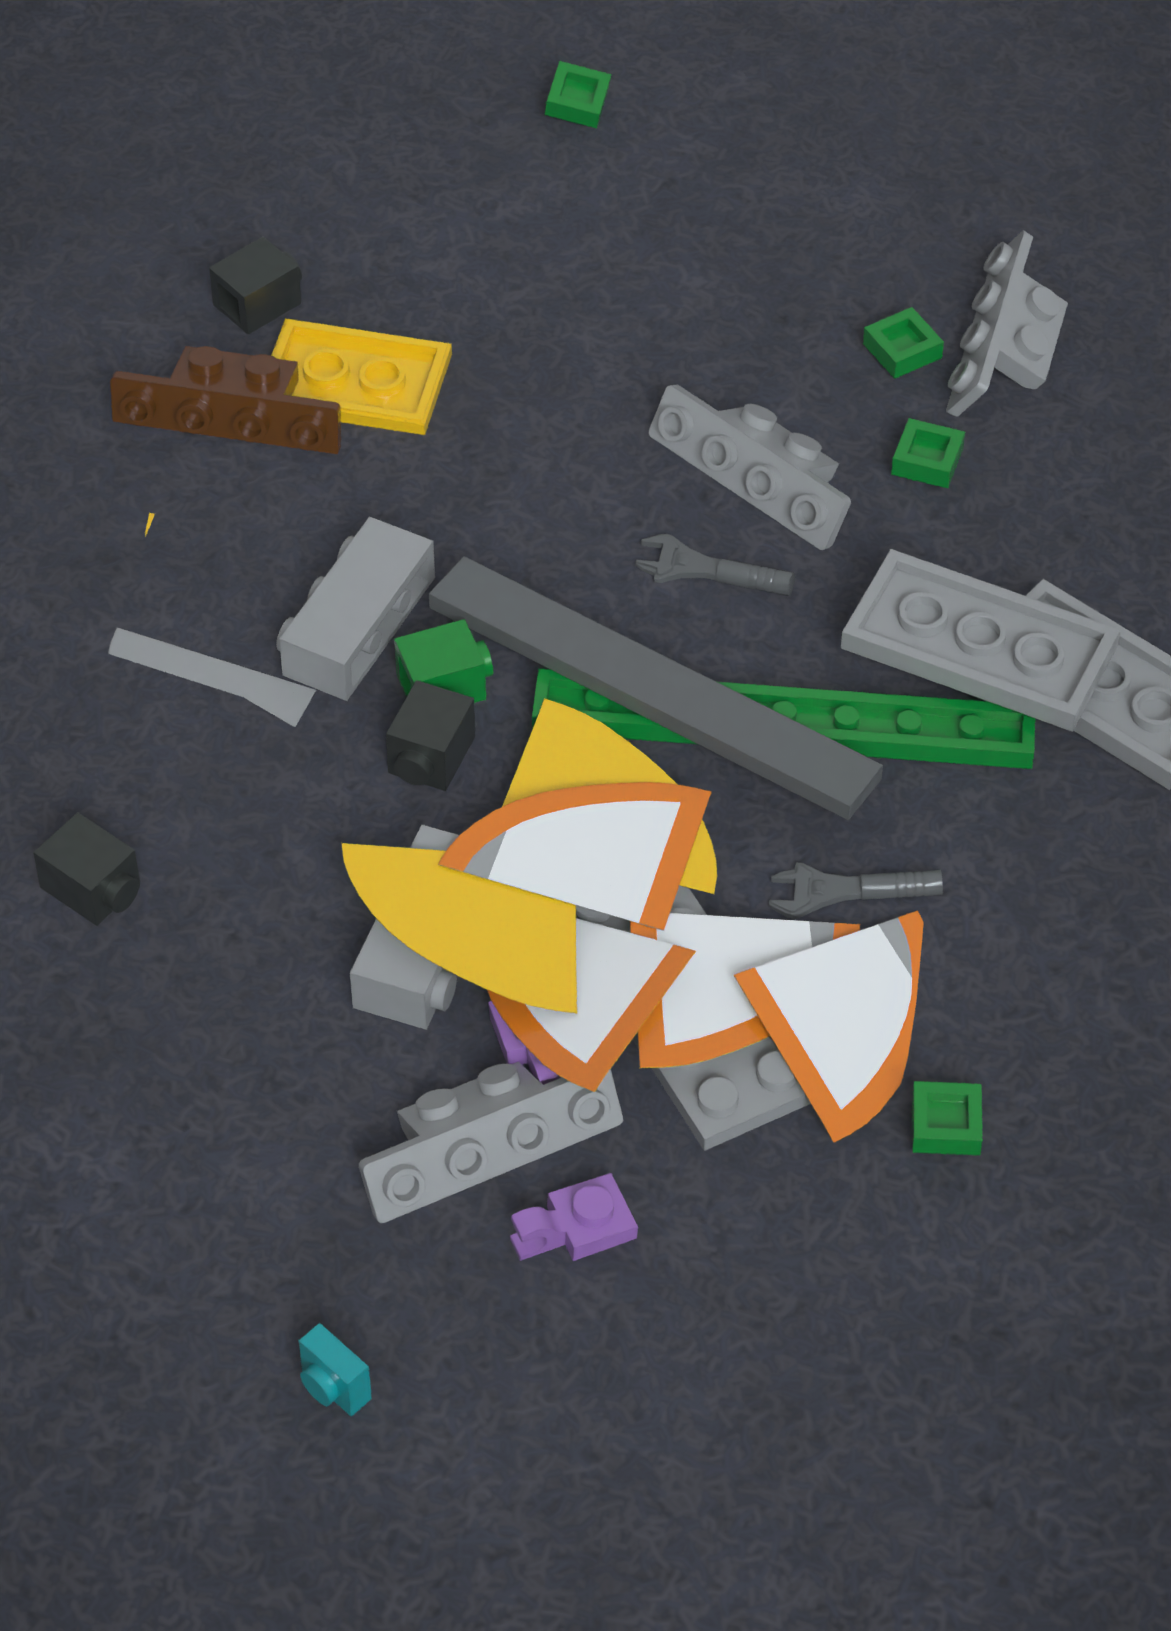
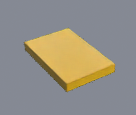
[271,318,452,435]

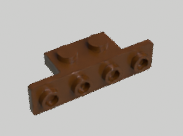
[110,346,341,454]

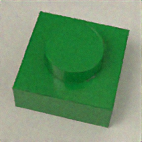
[545,61,612,128]
[863,307,944,379]
[891,418,965,488]
[912,1081,983,1155]

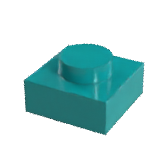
[299,1323,372,1417]

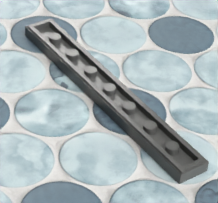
[429,556,883,820]

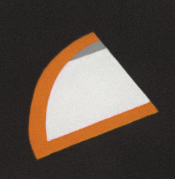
[487,918,696,1092]

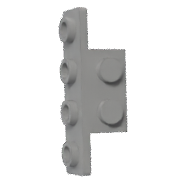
[946,230,1068,416]
[649,384,851,550]
[359,1062,623,1223]

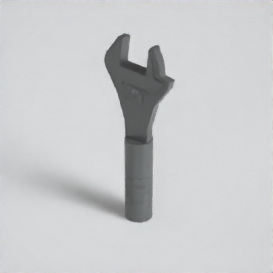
[635,534,795,596]
[769,862,943,919]

